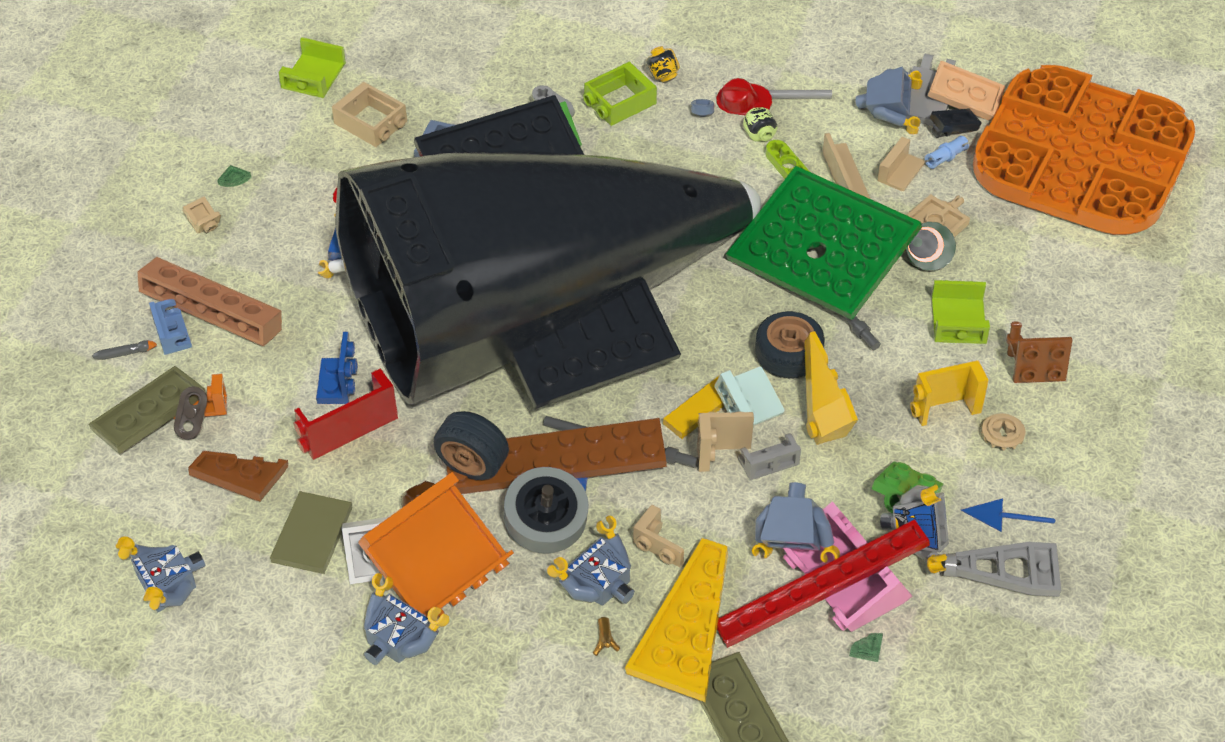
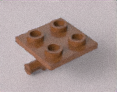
[1006,321,1073,383]

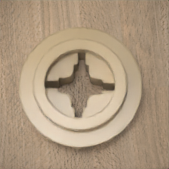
[981,413,1025,451]

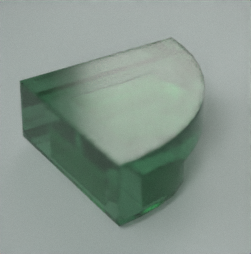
[217,165,252,187]
[849,633,883,662]

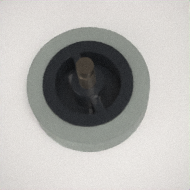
[504,467,588,553]

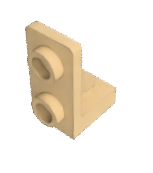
[633,505,684,568]

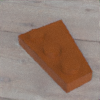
[188,451,288,502]

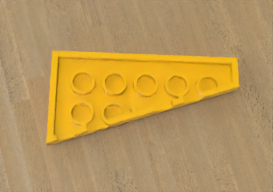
[625,538,728,702]

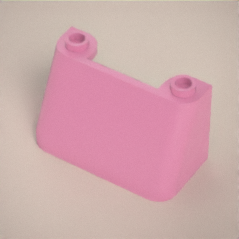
[783,501,913,632]

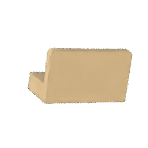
[878,137,925,191]

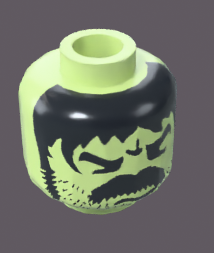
[743,107,778,142]

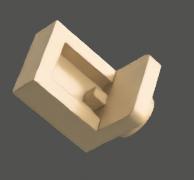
[182,196,221,234]

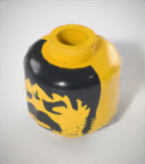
[646,46,680,82]

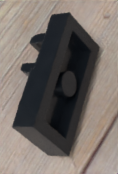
[929,108,982,138]

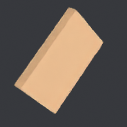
[927,61,1005,121]

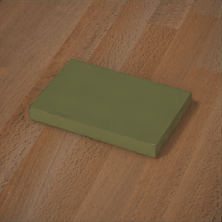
[270,491,353,574]

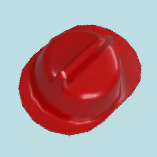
[716,78,772,116]

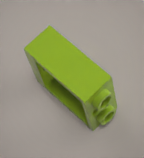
[583,61,657,126]

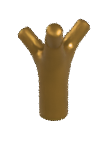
[593,617,620,656]

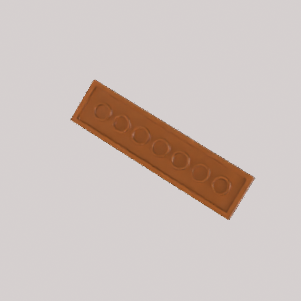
[447,418,667,494]

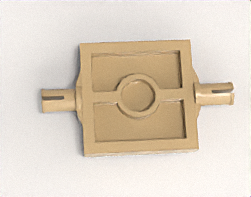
[907,194,970,237]

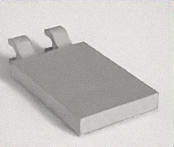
[906,53,956,126]

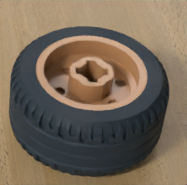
[755,311,825,379]
[433,411,509,480]

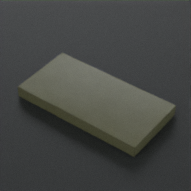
[89,366,207,454]
[699,652,789,742]

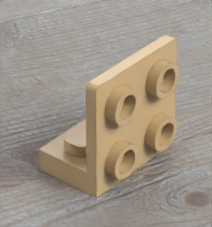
[697,412,754,472]

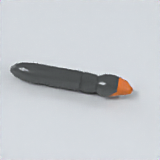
[92,340,157,360]

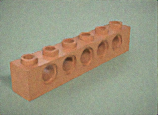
[137,257,282,346]

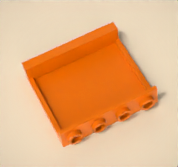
[358,472,514,619]

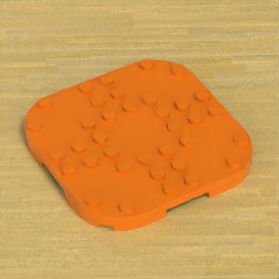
[973,65,1195,235]

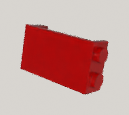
[293,368,398,460]

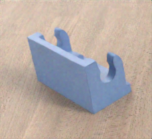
[149,299,192,355]

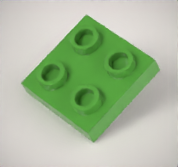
[872,461,944,513]

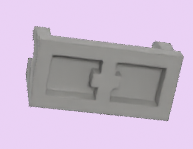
[738,433,801,480]

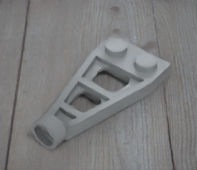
[942,542,1061,597]

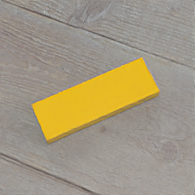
[663,376,724,439]

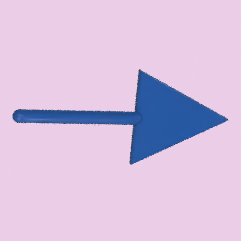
[960,498,1056,532]

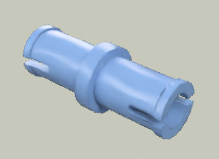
[925,135,969,169]

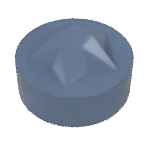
[691,99,714,117]

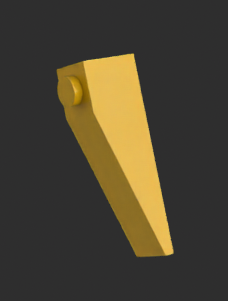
[805,331,858,445]

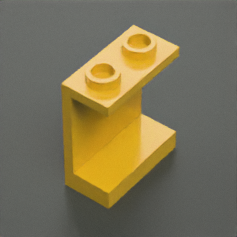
[910,360,989,426]

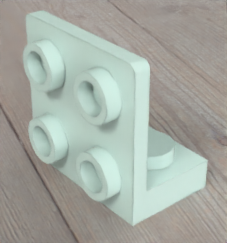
[714,367,785,426]

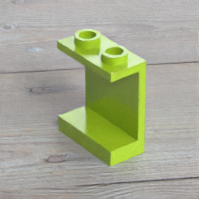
[279,37,346,98]
[932,280,990,344]

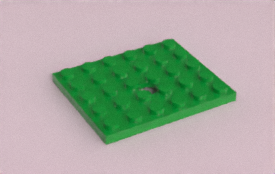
[726,166,922,320]

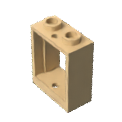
[332,81,407,147]

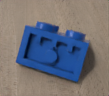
[316,332,358,404]

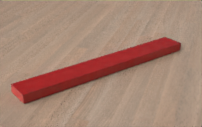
[717,519,930,648]

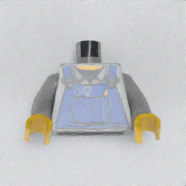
[880,485,949,573]

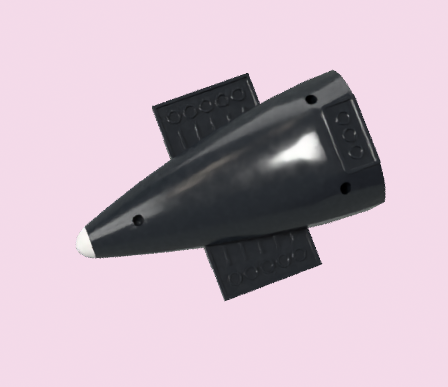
[335,95,762,409]

